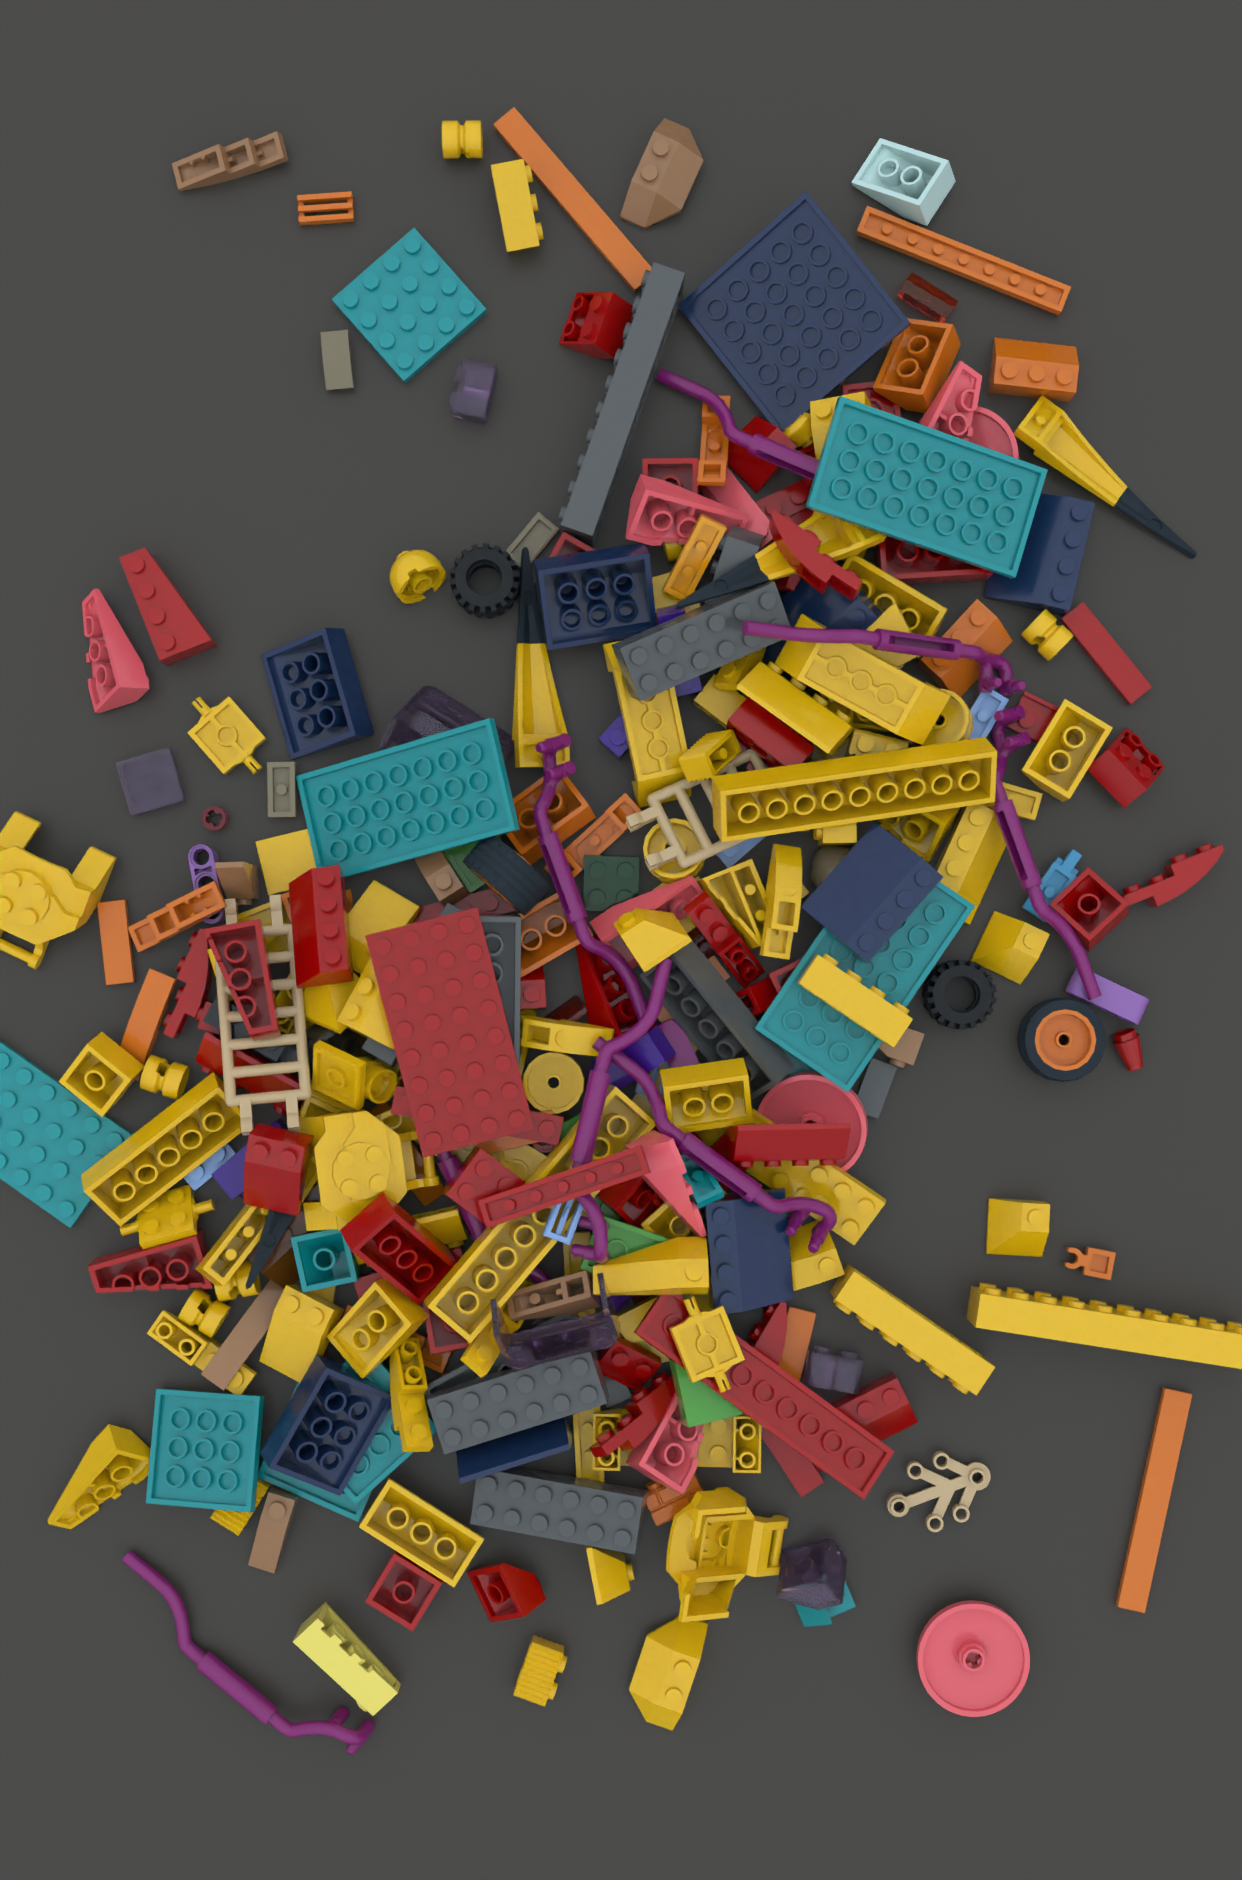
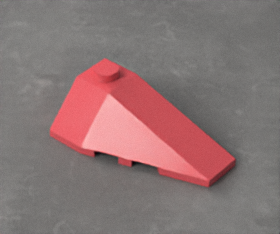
[82,589,150,713]

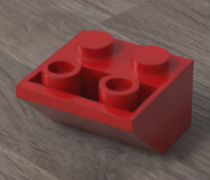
[559,292,633,359]
[1088,728,1165,808]

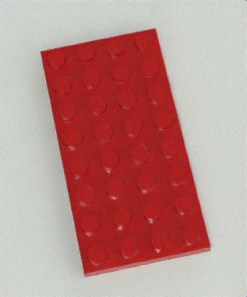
[365,907,534,1158]

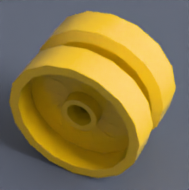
[920,689,974,746]
[643,818,706,884]
[523,1051,585,1114]

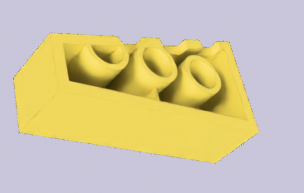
[293,1602,401,1716]

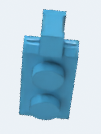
[1021,849,1082,923]

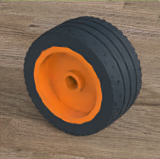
[463,836,550,916]
[1017,998,1106,1082]

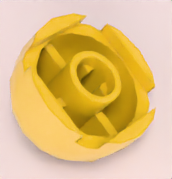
[389,550,446,604]

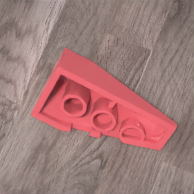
[918,361,983,441]
[701,469,775,552]
[625,474,750,546]
[589,875,703,969]
[624,1130,707,1238]
[626,1392,704,1495]

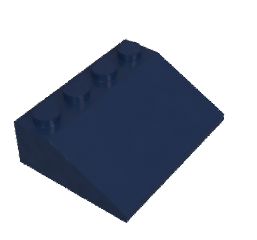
[983,494,1095,617]
[533,543,657,650]
[764,578,883,692]
[261,628,374,760]
[801,822,943,963]
[702,1188,794,1314]
[260,1354,391,1496]
[456,1416,573,1484]

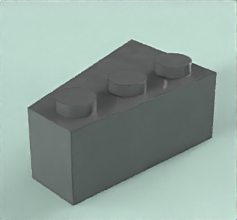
[704,525,764,605]

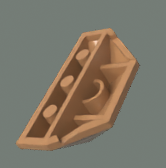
[620,118,704,229]

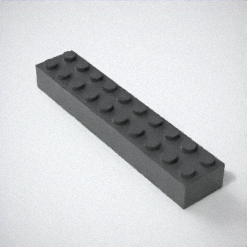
[558,262,685,548]

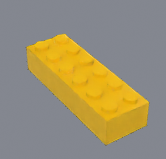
[81,1072,241,1226]
[830,1264,995,1396]

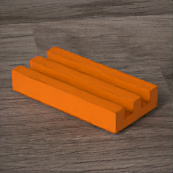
[297,191,355,226]

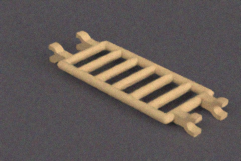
[626,729,824,872]
[215,894,311,1136]

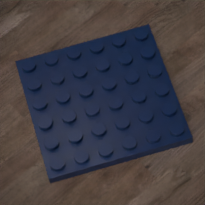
[678,191,911,432]

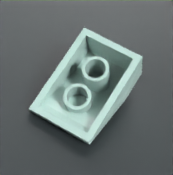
[851,138,956,226]

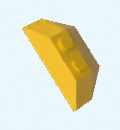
[629,1616,708,1731]

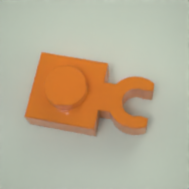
[1063,1246,1116,1280]

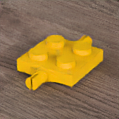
[187,696,267,775]
[120,1184,215,1250]
[669,1296,745,1393]

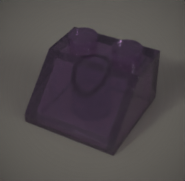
[776,1537,847,1610]

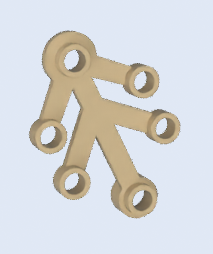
[886,1451,991,1532]

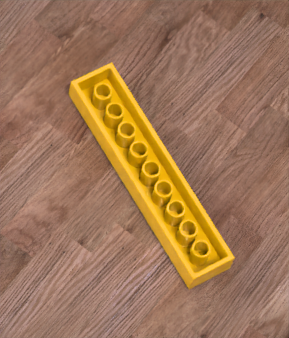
[712,737,997,843]
[424,1084,655,1343]
[966,1283,1242,1369]

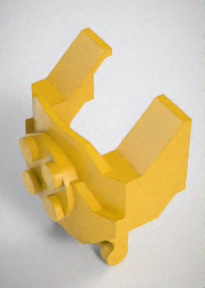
[0,811,116,970]
[295,1109,440,1231]
[666,1487,789,1623]

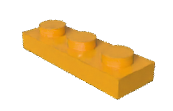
[663,514,727,600]

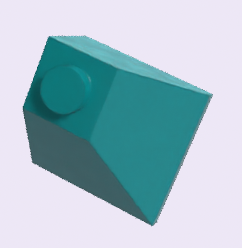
[291,1229,362,1292]

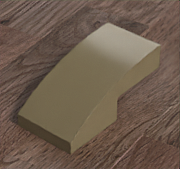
[320,329,355,390]

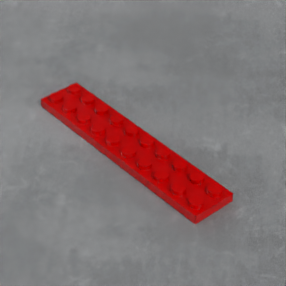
[634,1295,895,1500]

